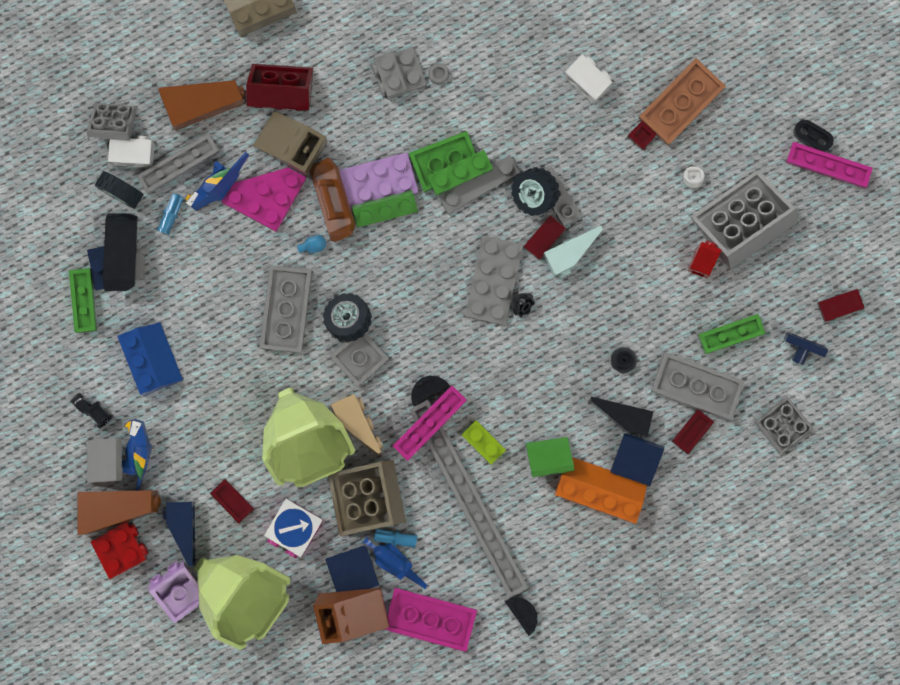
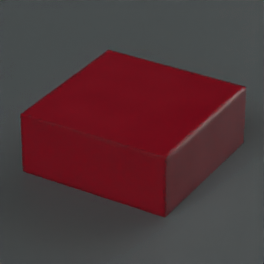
[627,121,657,150]

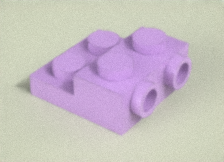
[148,561,199,623]

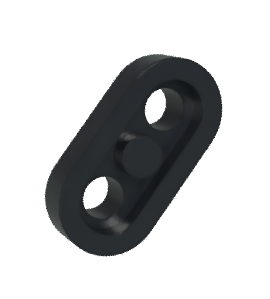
[793,120,834,152]

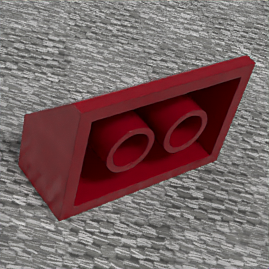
[246,64,314,111]

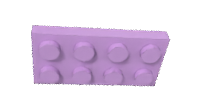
[339,152,418,210]

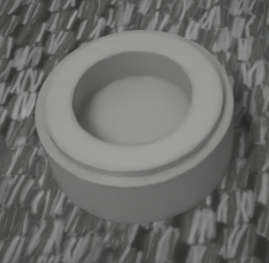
[428,63,449,85]

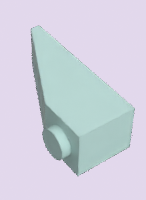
[543,226,603,279]

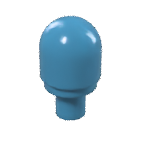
[297,235,326,254]

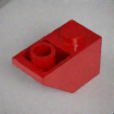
[687,241,722,279]

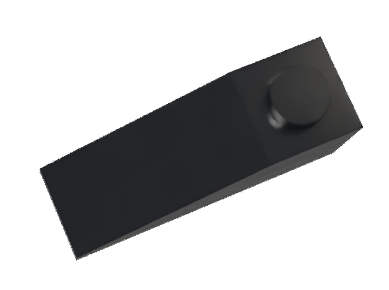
[589,397,654,439]

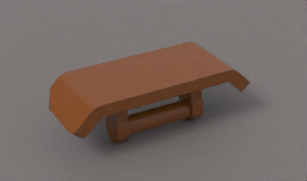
[310,158,355,242]

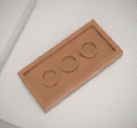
[638,58,726,146]

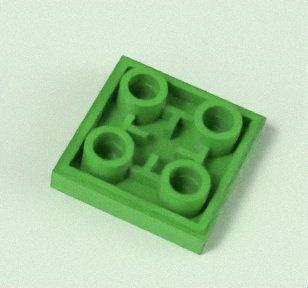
[526,437,574,477]

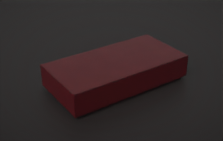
[523,215,566,260]
[817,289,865,322]
[671,410,714,455]
[210,479,254,524]

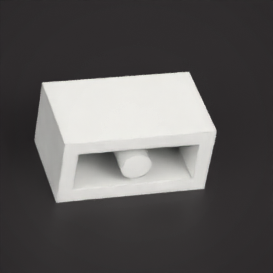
[564,55,612,104]
[108,136,155,168]

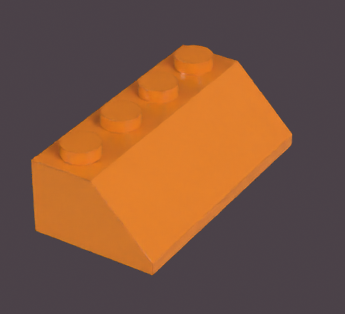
[554,457,647,524]

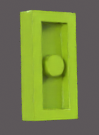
[462,420,506,465]

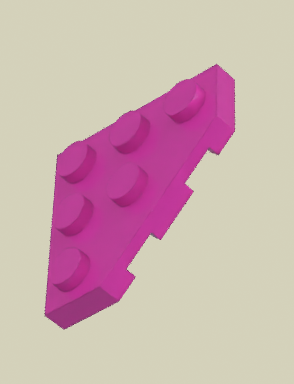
[222,167,306,232]

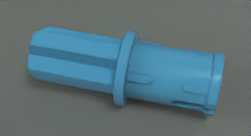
[157,193,183,235]
[374,529,417,548]

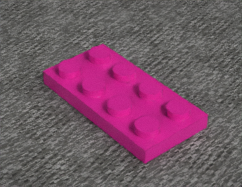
[384,587,477,652]

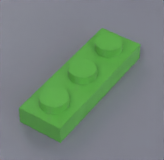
[427,150,493,196]
[352,190,418,228]
[69,268,97,333]
[698,314,766,354]

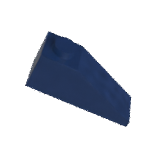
[163,502,195,566]

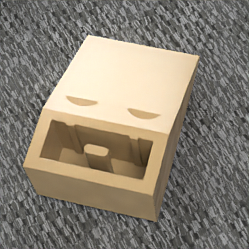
[331,394,383,456]

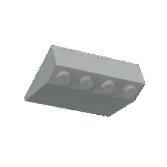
[691,170,798,269]

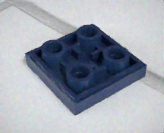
[610,433,665,486]
[325,545,379,592]

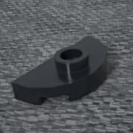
[411,375,451,407]
[505,597,538,636]

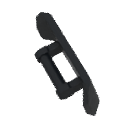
[103,213,138,291]

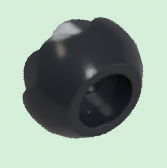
[511,293,535,318]
[611,347,637,374]

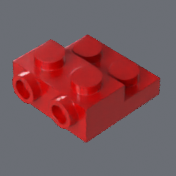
[90,522,149,580]

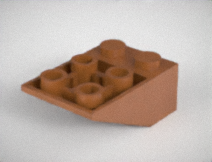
[313,588,389,644]

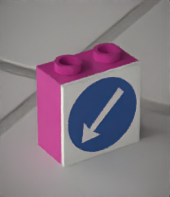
[264,499,324,558]

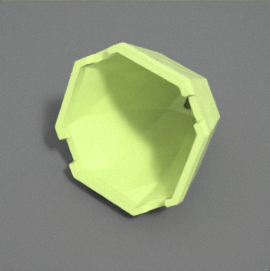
[262,388,356,487]
[194,555,290,650]

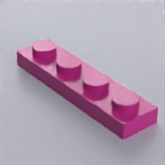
[786,142,873,189]
[393,386,467,461]

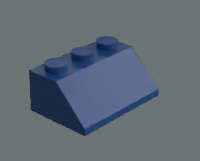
[117,322,183,396]

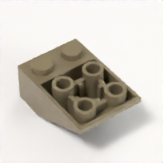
[253,111,328,177]

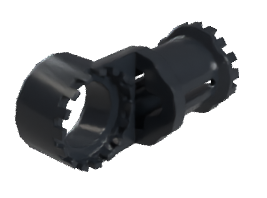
[70,393,113,429]

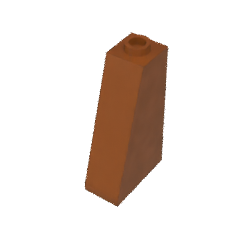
[158,80,246,131]
[77,490,161,535]

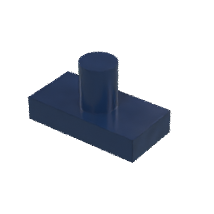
[87,246,104,291]
[784,331,828,365]

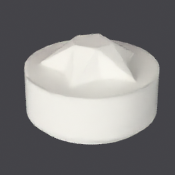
[683,167,705,188]

